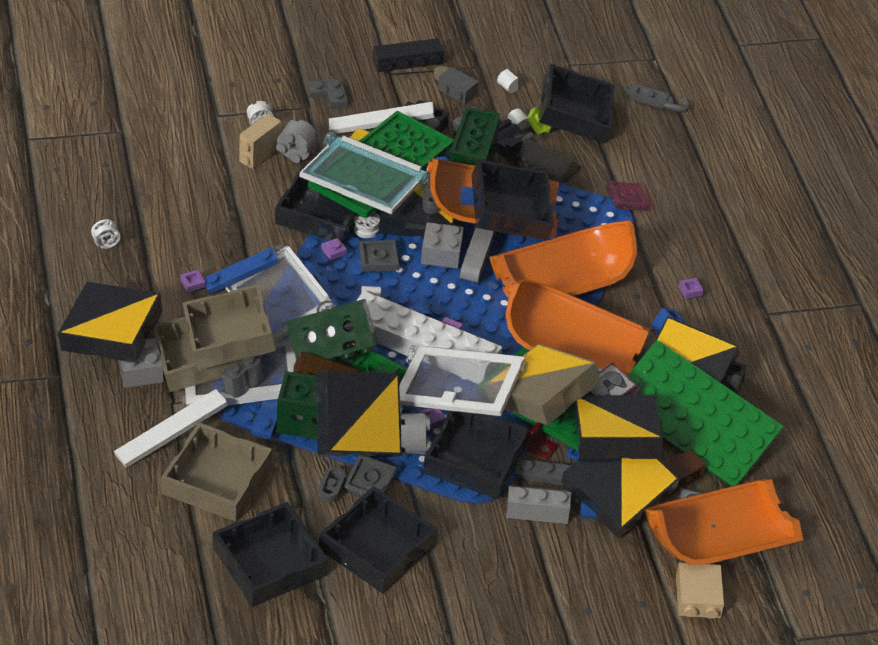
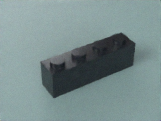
[372,38,444,72]

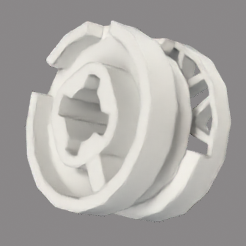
[247,101,274,125]
[354,212,380,238]
[91,219,120,249]

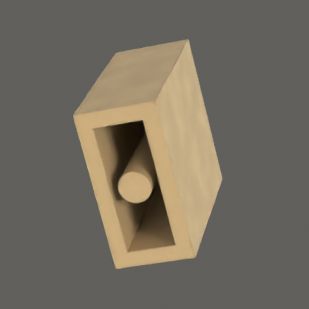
[239,114,282,169]
[676,563,724,618]

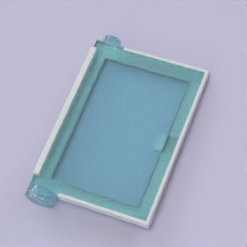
[300,131,429,214]

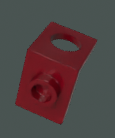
[527,422,557,460]

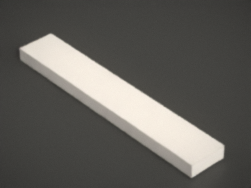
[329,102,434,135]
[114,389,228,468]

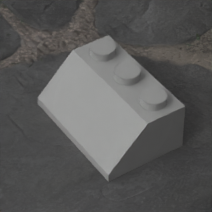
[506,484,571,524]

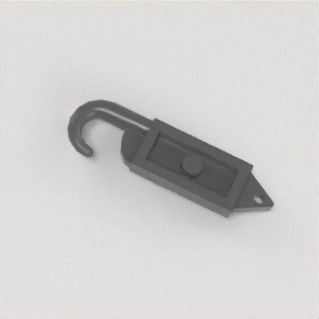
[623,84,690,112]

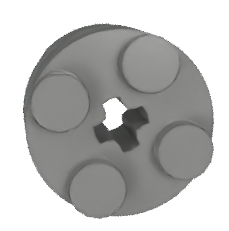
[276,120,318,163]
[400,413,430,454]

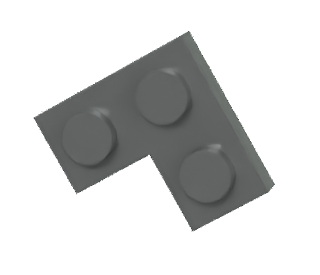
[307,79,348,108]

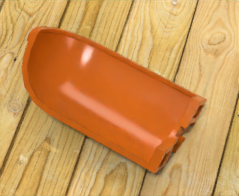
[427,158,559,238]
[489,220,637,298]
[505,279,651,377]
[645,479,803,565]

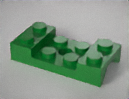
[333,350,417,394]

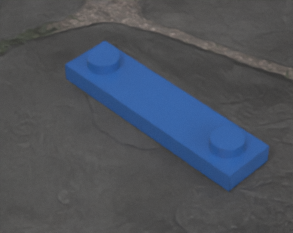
[203,247,279,294]
[251,375,283,440]

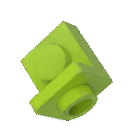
[525,107,553,135]

